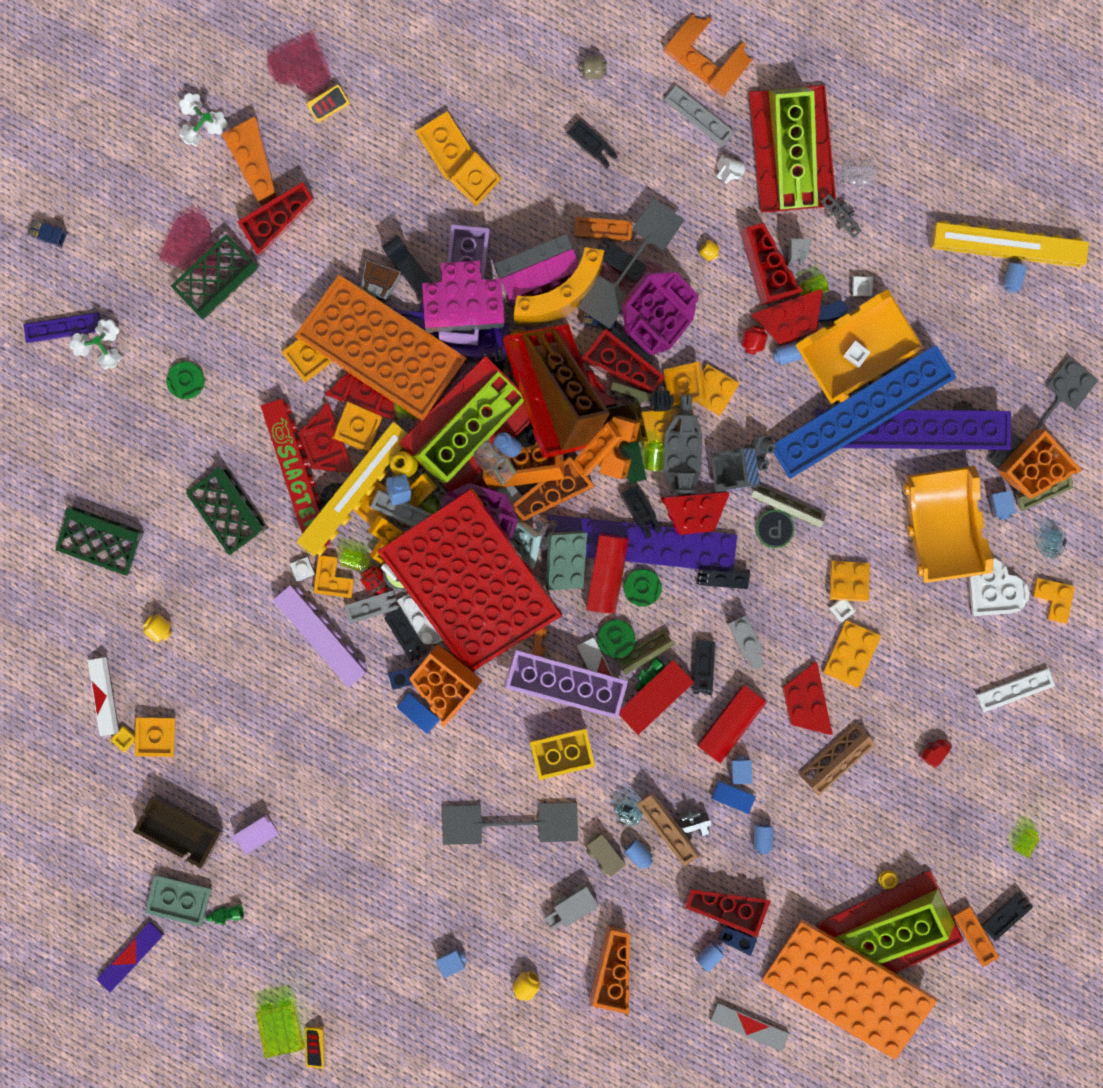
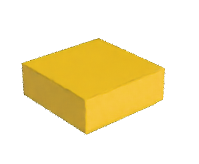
[110,725,135,753]

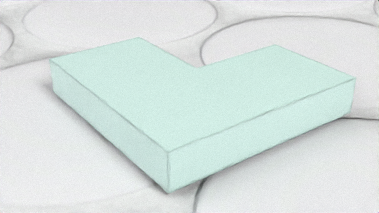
[513,518,541,569]

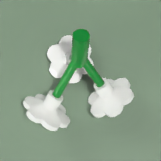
[179,93,228,146]
[69,319,122,369]

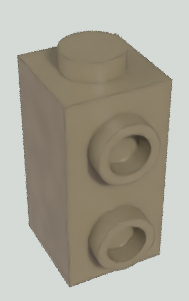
[586,832,625,877]

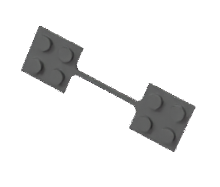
[578,198,685,329]
[988,356,1098,469]
[442,802,578,845]

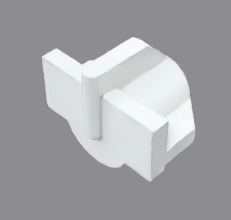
[716,155,745,184]

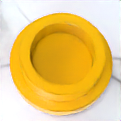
[878,870,898,890]

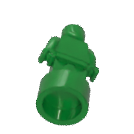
[635,657,666,690]
[206,904,244,925]

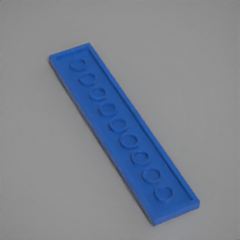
[773,345,957,479]

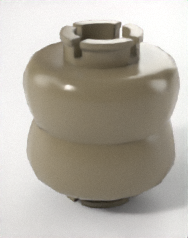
[580,55,607,80]

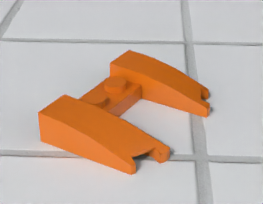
[664,14,753,97]

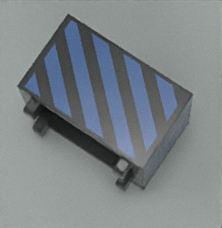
[711,448,760,492]

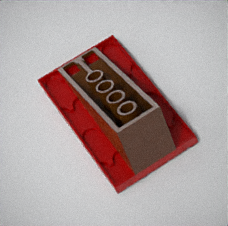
[503,324,610,458]

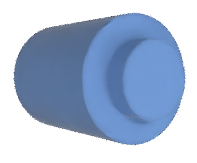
[1003,263,1027,293]
[772,341,802,366]
[494,433,522,458]
[753,825,774,854]
[623,839,653,869]
[695,942,725,972]

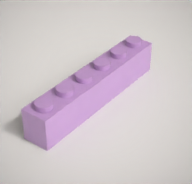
[273,585,367,688]

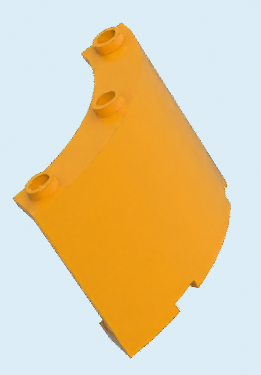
[514,247,604,327]
[795,289,924,404]
[903,466,994,583]

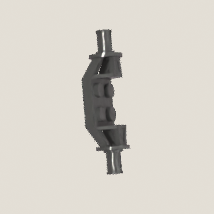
[662,395,702,496]

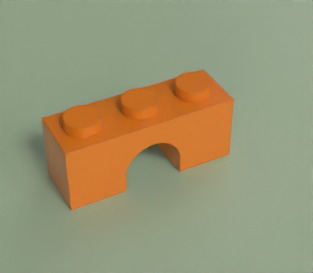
[599,416,641,480]

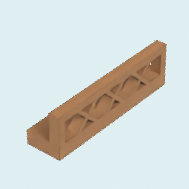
[799,723,875,796]
[637,793,700,866]

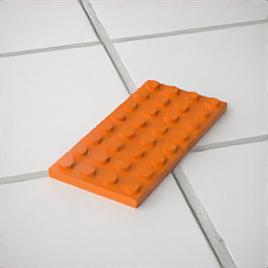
[295,275,467,421]
[761,919,937,1060]

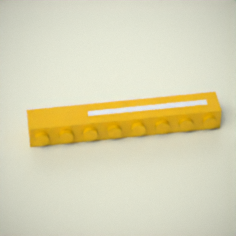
[931,221,1089,268]
[296,422,408,557]

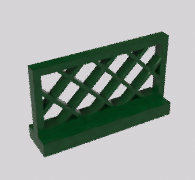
[170,234,259,320]
[186,466,268,555]
[55,506,144,576]

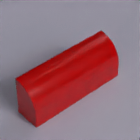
[586,532,630,613]
[619,660,694,735]
[697,685,767,764]

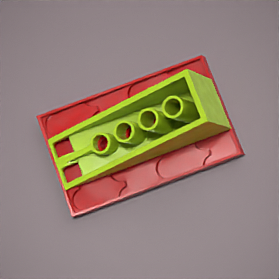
[749,84,837,213]
[399,356,530,492]
[817,869,964,974]

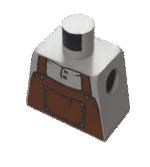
[361,260,402,302]

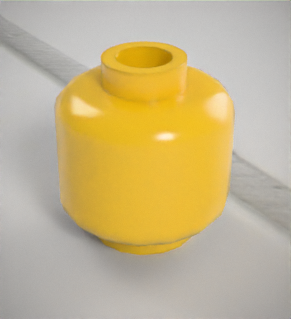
[390,451,418,477]
[142,614,172,642]
[512,971,541,1001]

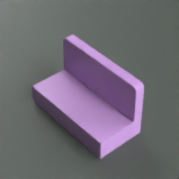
[231,815,278,854]

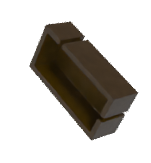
[133,795,224,869]

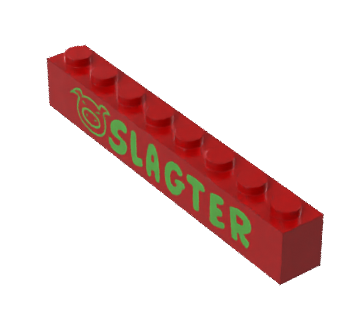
[260,399,332,546]

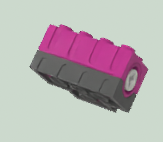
[494,234,579,306]
[422,261,504,333]

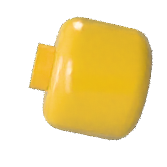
[698,239,720,261]

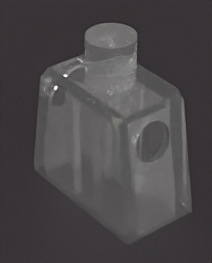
[473,440,516,485]

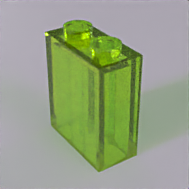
[255,999,305,1059]

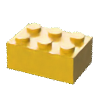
[530,727,596,780]

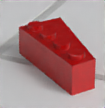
[237,182,314,257]
[741,223,803,305]
[581,329,665,394]
[682,889,771,937]

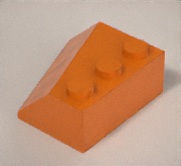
[996,429,1082,499]
[409,644,483,727]

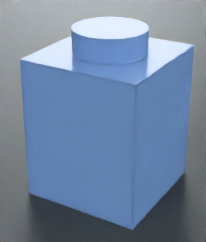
[386,474,411,506]
[988,491,1016,520]
[731,755,753,784]
[436,948,467,978]

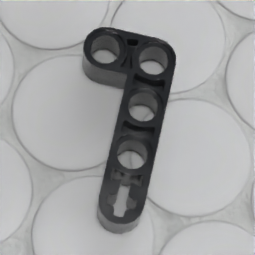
[381,234,433,301]

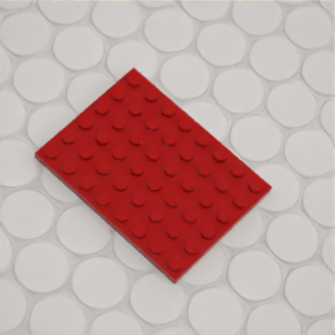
[378,488,563,672]

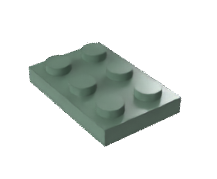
[545,531,587,591]
[145,874,212,927]

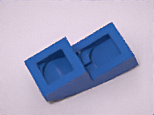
[397,693,440,734]
[711,781,756,814]

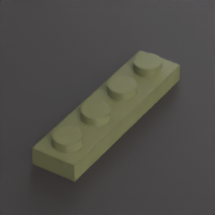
[751,484,826,528]

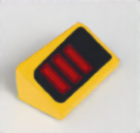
[306,84,350,123]
[305,1026,325,1068]

